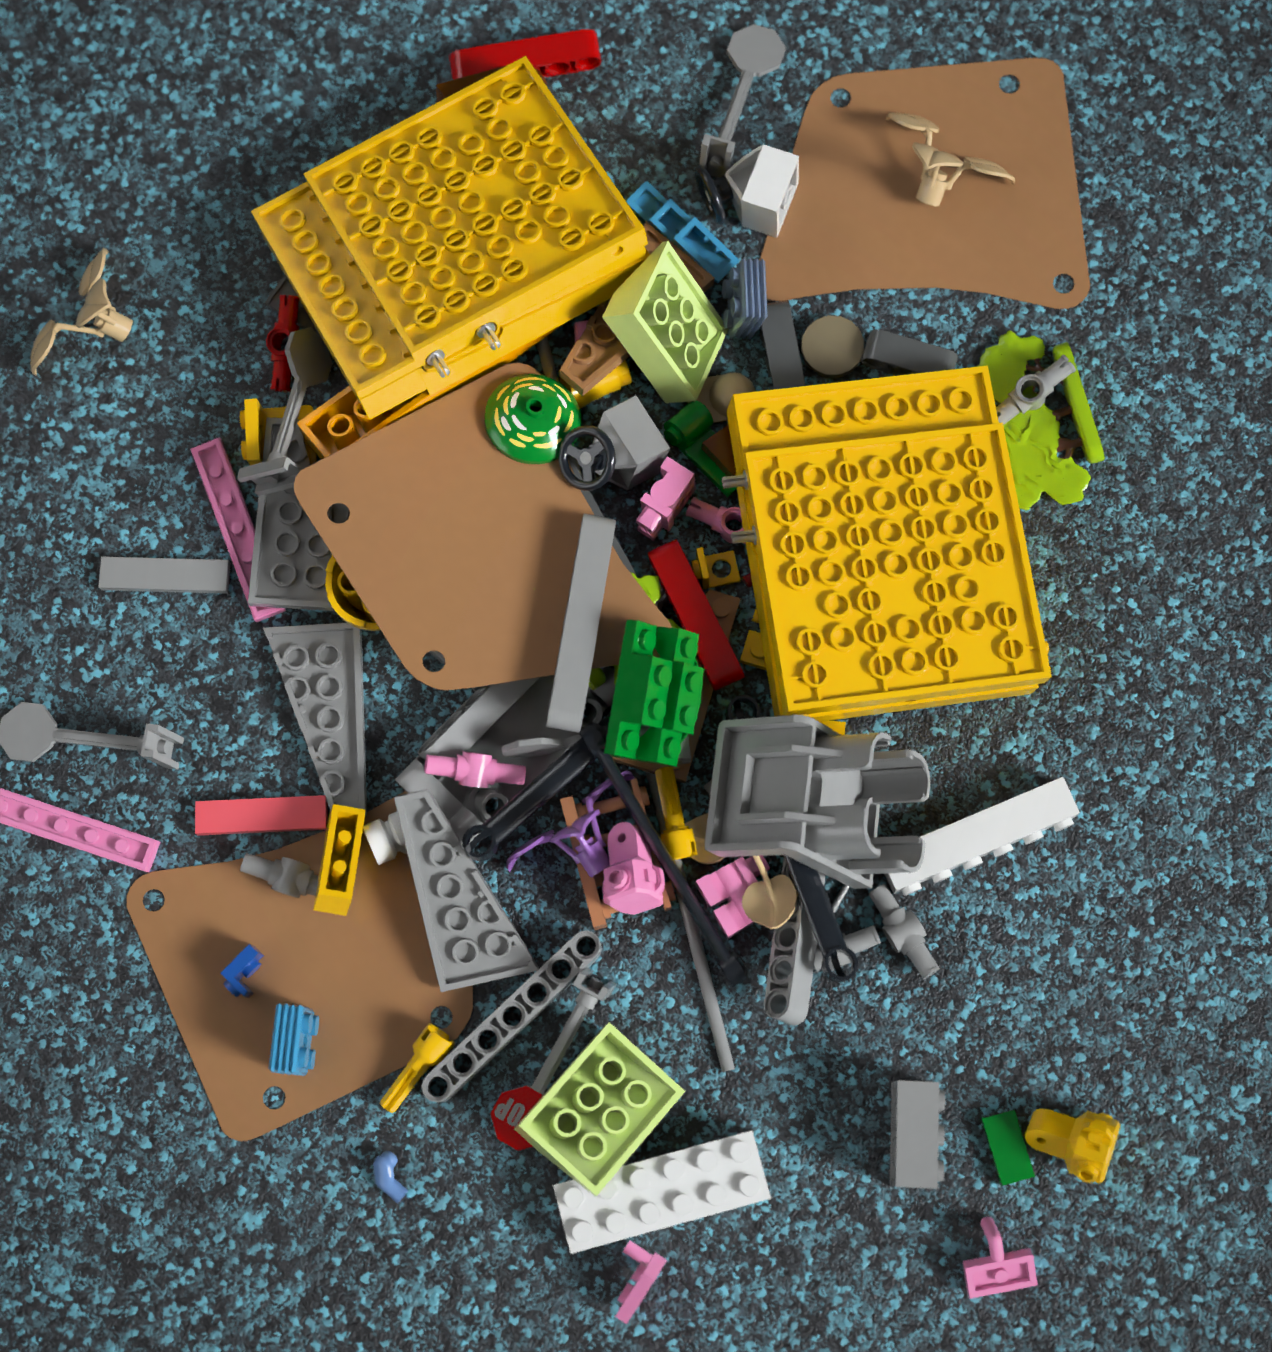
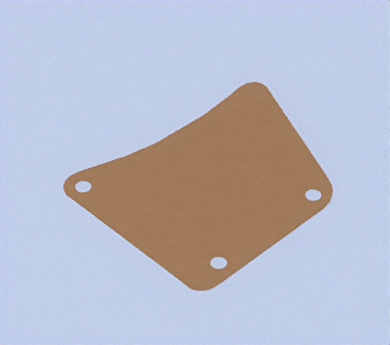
[760,58,1090,309]
[294,363,673,690]
[127,791,473,1141]

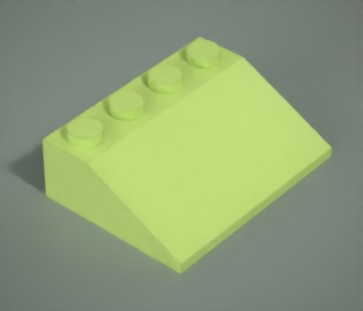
[602,241,728,403]
[514,1023,685,1197]

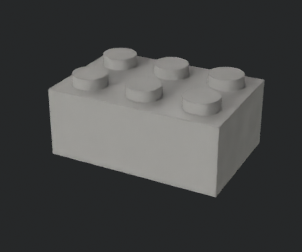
[889,1080,945,1189]

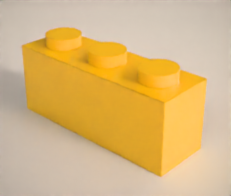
[313,804,366,916]

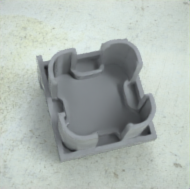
[704,715,930,889]

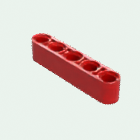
[449,29,602,80]
[647,539,745,691]

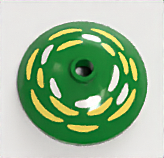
[484,374,581,464]

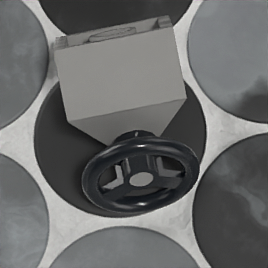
[558,396,670,491]

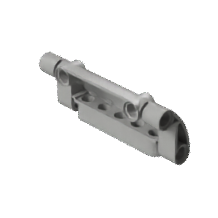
[394,666,615,842]

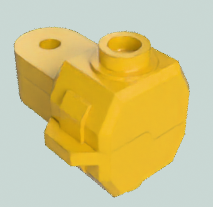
[1025,1109,1120,1183]

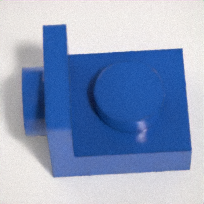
[221,944,264,998]

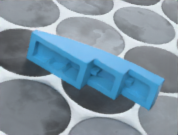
[626,180,740,284]

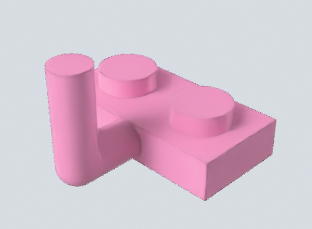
[962,1217,1038,1299]
[615,1240,667,1324]

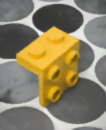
[240,398,317,465]

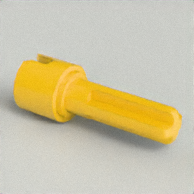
[655,767,698,860]
[380,1023,455,1113]

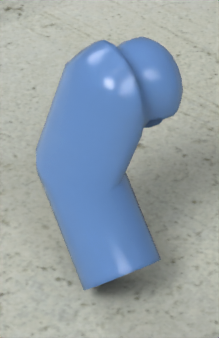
[373,1151,408,1204]

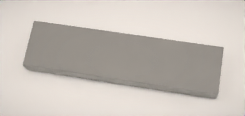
[99,557,230,594]

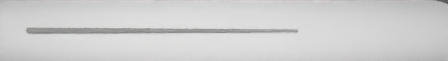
[536,336,735,1072]

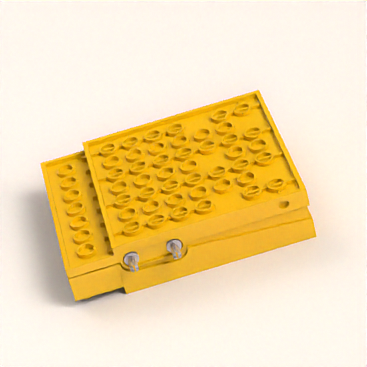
[251,56,650,420]
[722,366,1052,722]

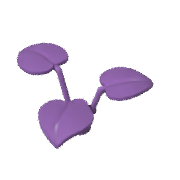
[506,771,635,878]

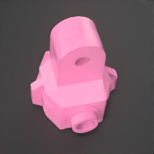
[602,822,665,915]

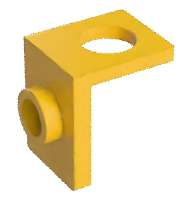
[691,547,740,590]

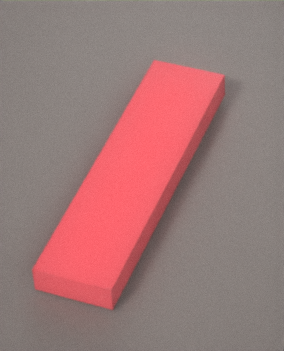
[195,795,328,836]

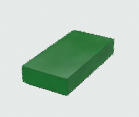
[981,1110,1035,1186]

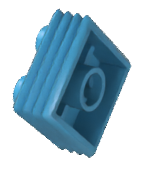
[269,1003,319,1076]

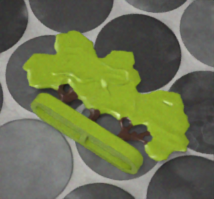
[976,330,1105,510]

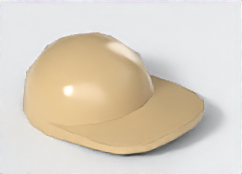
[688,372,756,423]

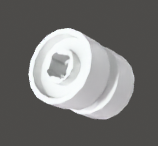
[363,811,407,865]

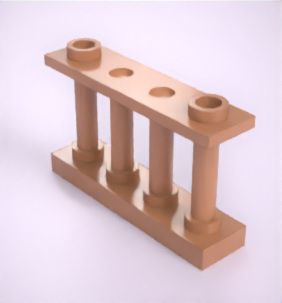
[560,778,676,930]

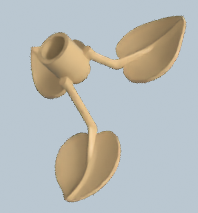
[886,112,1015,206]
[30,248,133,375]
[685,813,798,929]

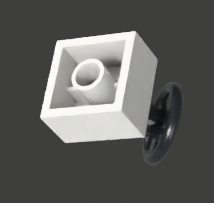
[694,144,799,238]

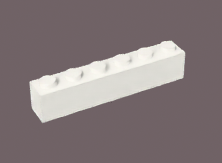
[884,777,1080,896]

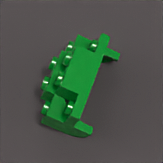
[604,619,704,767]

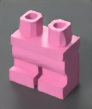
[636,456,696,541]
[695,856,770,940]

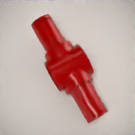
[266,295,300,392]

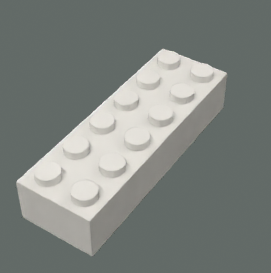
[553,1131,771,1254]

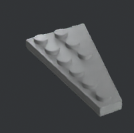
[248,417,335,611]
[263,622,367,816]
[394,789,539,992]

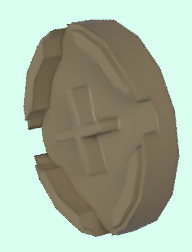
[801,315,864,378]

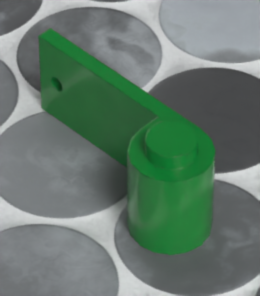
[664,401,737,497]

